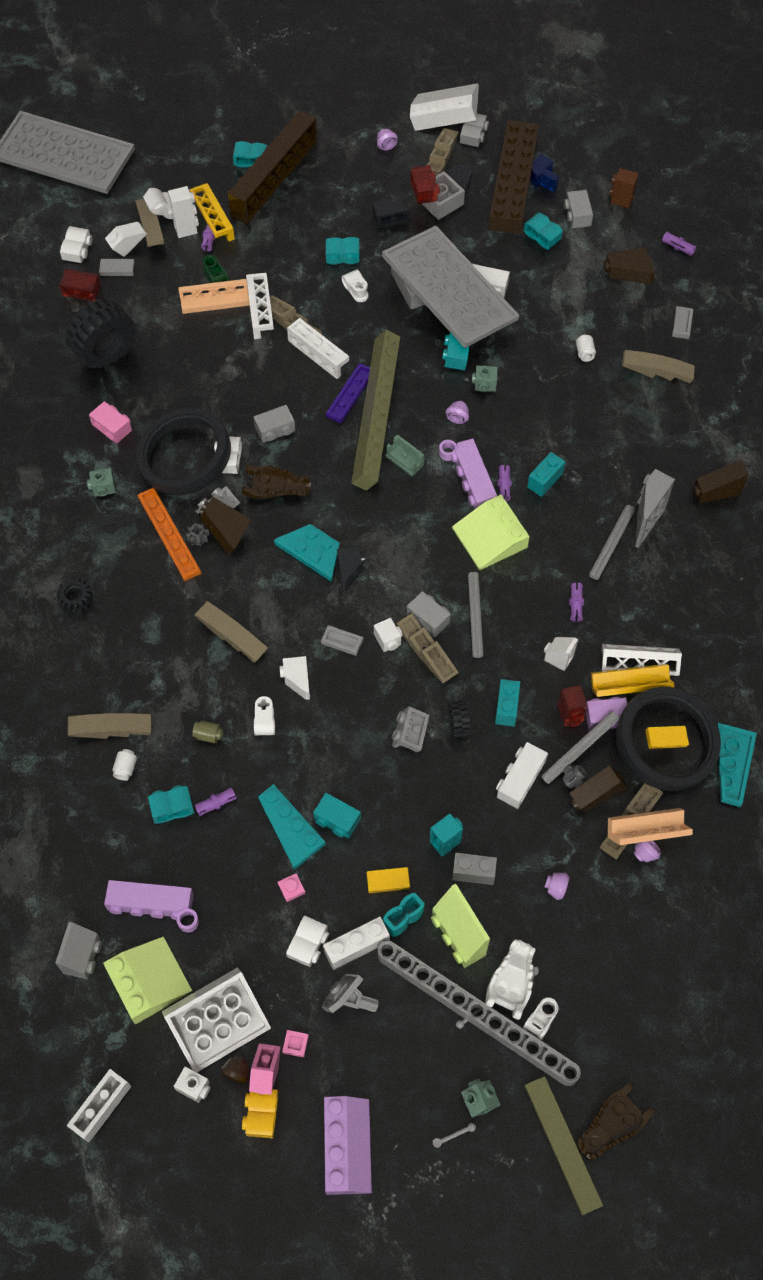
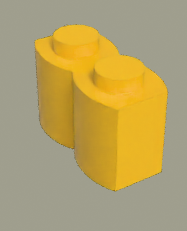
[242,1089,278,1138]

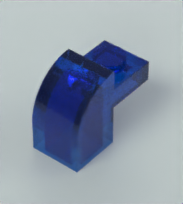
[530,154,559,192]

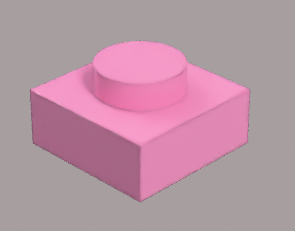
[278,873,305,902]
[282,1030,309,1058]

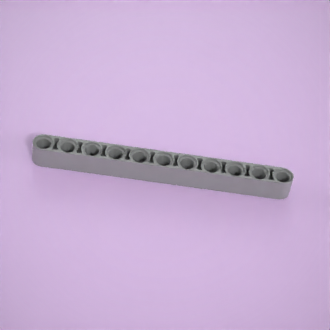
[378,941,581,1086]

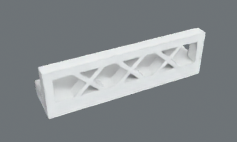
[246,273,274,339]
[287,318,349,379]
[601,644,682,676]

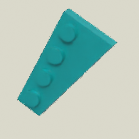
[717,723,757,807]
[258,784,326,870]

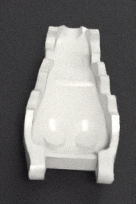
[486,939,535,1020]

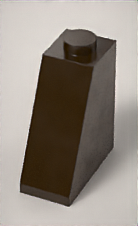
[603,247,655,284]
[692,460,748,503]
[200,497,251,555]
[570,765,629,812]

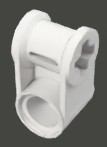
[342,269,368,302]
[254,696,275,736]
[523,998,558,1040]

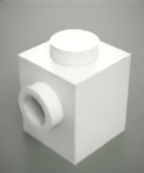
[374,618,403,652]
[173,1067,211,1103]

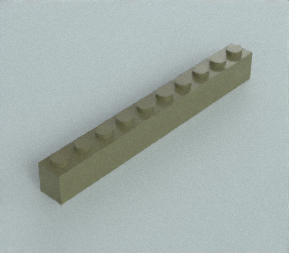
[351,329,400,491]

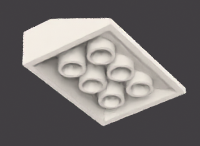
[410,83,479,131]
[162,967,271,1073]

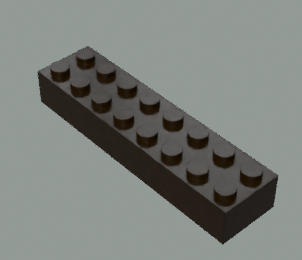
[228,111,317,224]
[488,120,539,234]

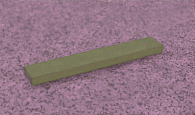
[524,1076,603,1216]

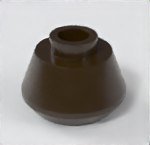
[221,1056,249,1084]

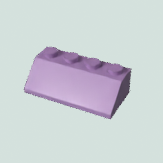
[324,1096,372,1195]

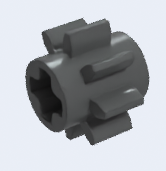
[186,523,210,547]
[563,765,588,789]

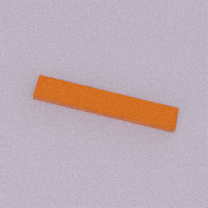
[137,488,201,582]

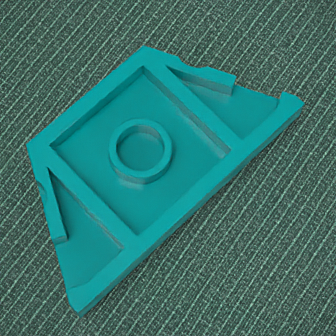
[274,524,340,581]

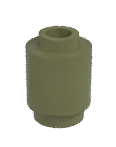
[192,720,223,743]

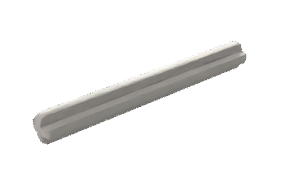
[589,505,635,580]
[468,572,483,658]
[541,711,620,784]

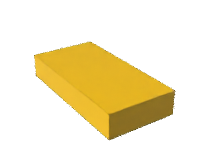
[646,726,689,749]
[367,867,410,893]

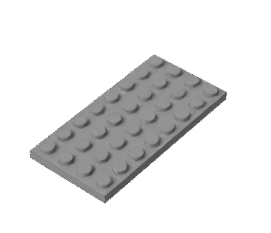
[0,111,135,194]
[382,226,520,348]

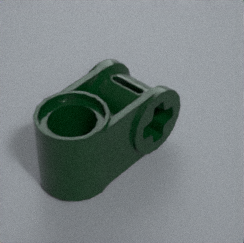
[202,255,229,283]

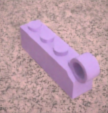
[439,439,497,509]
[104,880,199,932]

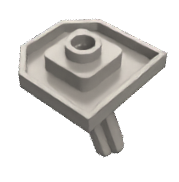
[322,974,378,1013]

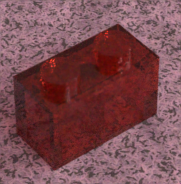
[410,165,440,204]
[60,269,101,301]
[558,685,588,727]

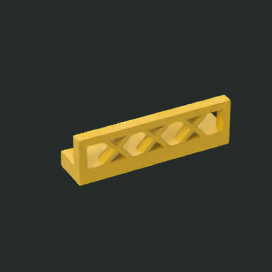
[189,183,235,241]
[591,664,674,697]

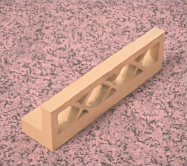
[179,279,250,314]
[608,808,693,845]

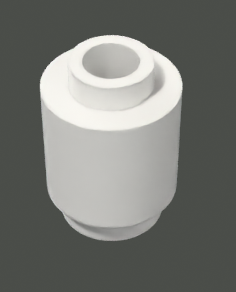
[576,335,596,361]
[112,749,137,781]

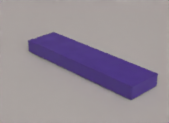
[326,363,370,424]

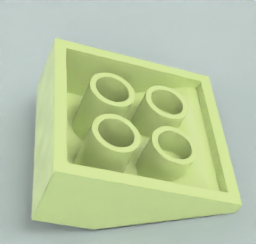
[452,495,529,570]
[431,884,490,968]
[103,937,193,1024]

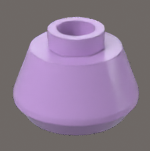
[377,129,398,150]
[446,401,469,424]
[634,841,661,862]
[545,872,569,900]

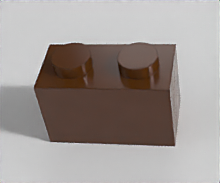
[609,168,639,208]

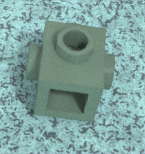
[472,365,497,392]
[87,468,116,497]
[461,1079,500,1117]

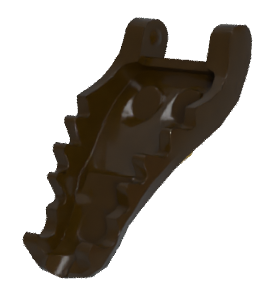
[241,465,311,499]
[577,1082,656,1160]

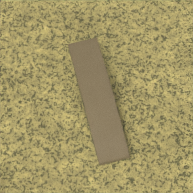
[424,128,459,177]
[135,199,164,247]
[260,295,322,335]
[622,350,695,383]
[195,601,268,663]
[395,613,459,684]
[68,713,151,739]
[600,783,663,860]

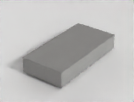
[99,259,135,276]
[672,306,693,339]
[321,625,363,656]

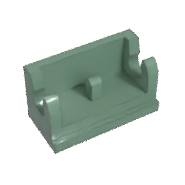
[385,435,424,477]

